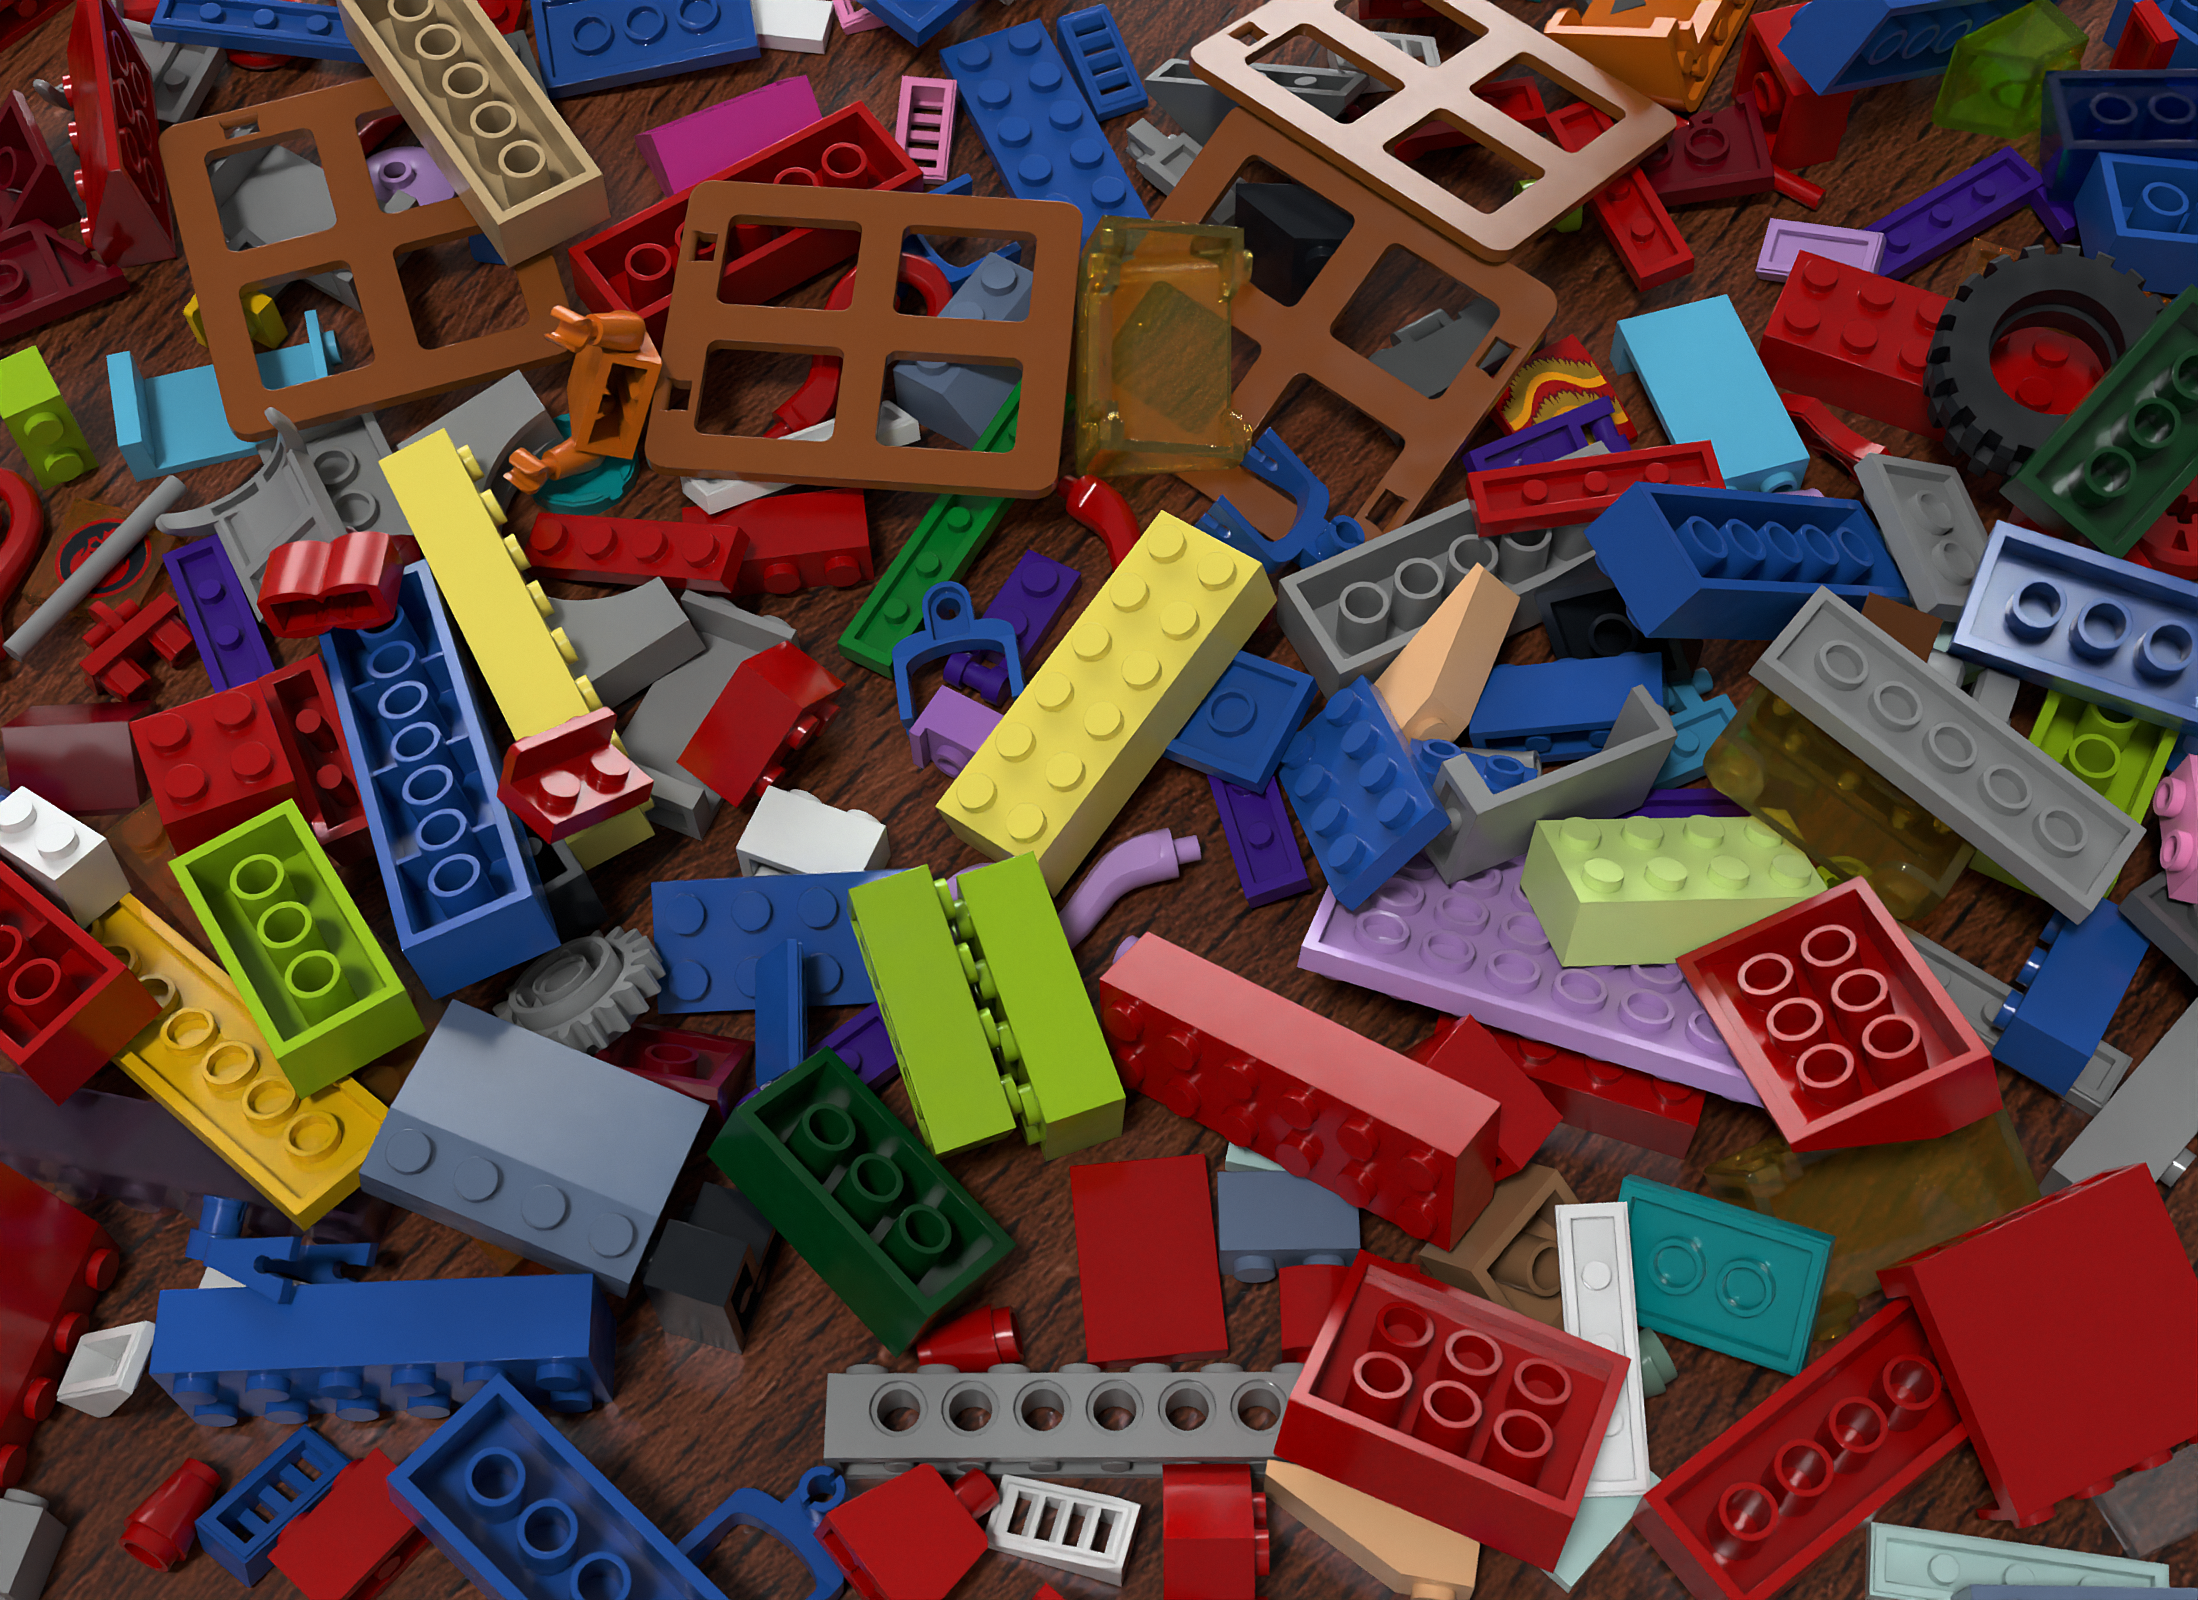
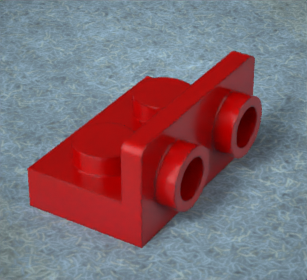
[496,706,654,845]

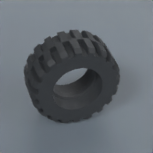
[1923,244,2166,487]

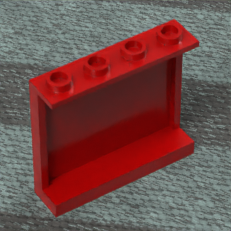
[1875,1162,2198,1529]

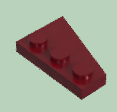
[1638,90,1775,207]

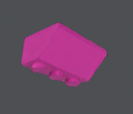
[633,75,823,198]

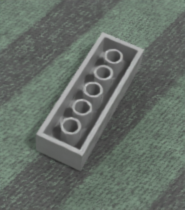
[1276,440,1610,701]

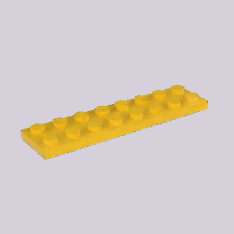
[84,892,389,1232]

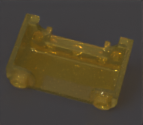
[1075,215,1252,477]
[1703,682,1977,921]
[1703,1097,2042,1341]

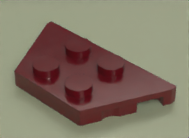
[0,218,131,342]

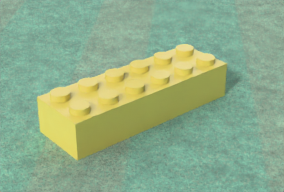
[935,510,1277,898]

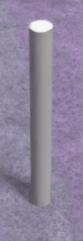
[2,475,188,662]

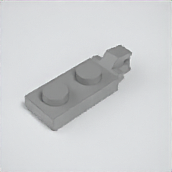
[1126,118,1247,240]

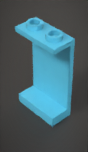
[1609,294,1810,493]
[106,309,343,482]

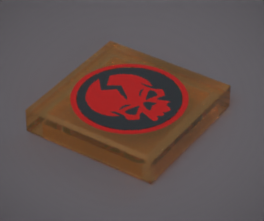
[22,497,189,620]

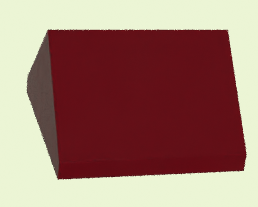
[0,90,81,232]
[1,700,158,817]
[594,1021,754,1136]

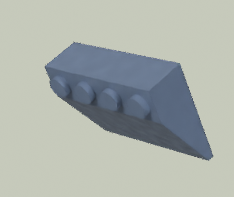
[359,999,710,1299]

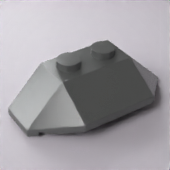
[1144,58,1370,147]

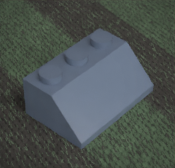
[893,252,1077,450]

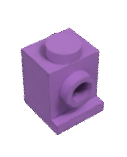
[909,685,1004,779]

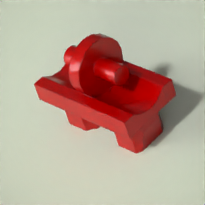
[79,591,197,703]

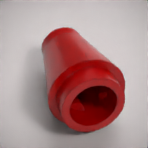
[916,1302,1024,1373]
[118,1458,223,1573]

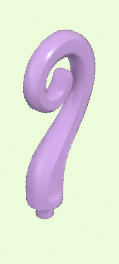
[946,828,1201,950]

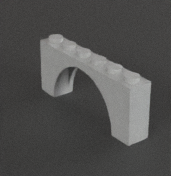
[396,369,706,709]

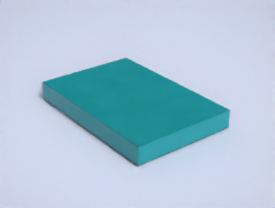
[1618,1174,1837,1376]

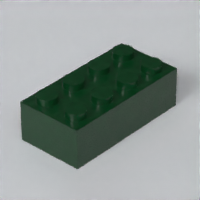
[1999,283,2198,559]
[706,1045,1017,1359]

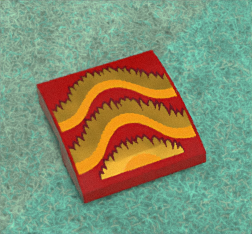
[1488,334,1638,445]

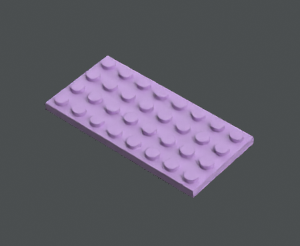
[1297,848,1764,1108]

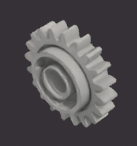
[492,926,666,1055]

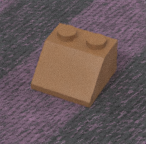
[1418,1162,1581,1331]

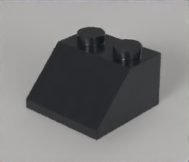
[1233,183,1353,315]
[1533,555,1704,683]

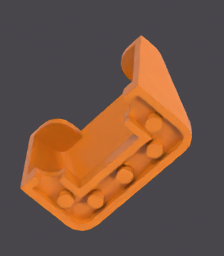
[1543,0,1755,112]

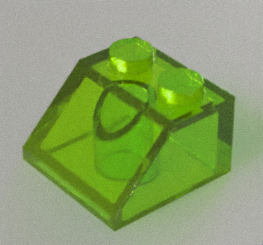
[1930,0,2090,140]

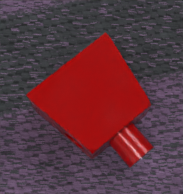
[813,1463,999,1600]

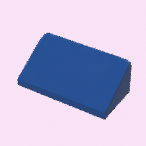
[755,939,808,1090]

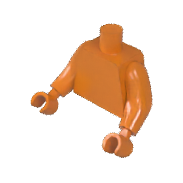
[503,305,662,495]

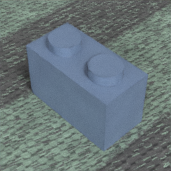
[1217,1171,1361,1283]

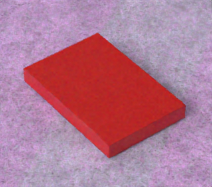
[1069,1153,1228,1369]

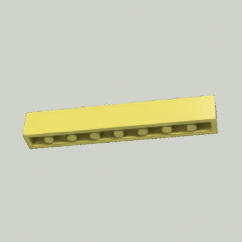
[378,428,655,871]

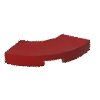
[1780,392,1892,488]

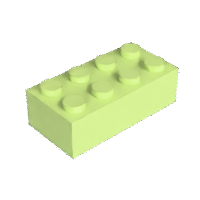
[1519,814,1828,967]

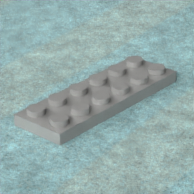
[1748,585,2147,925]

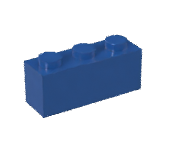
[1469,652,1671,762]
[1991,897,2151,1096]

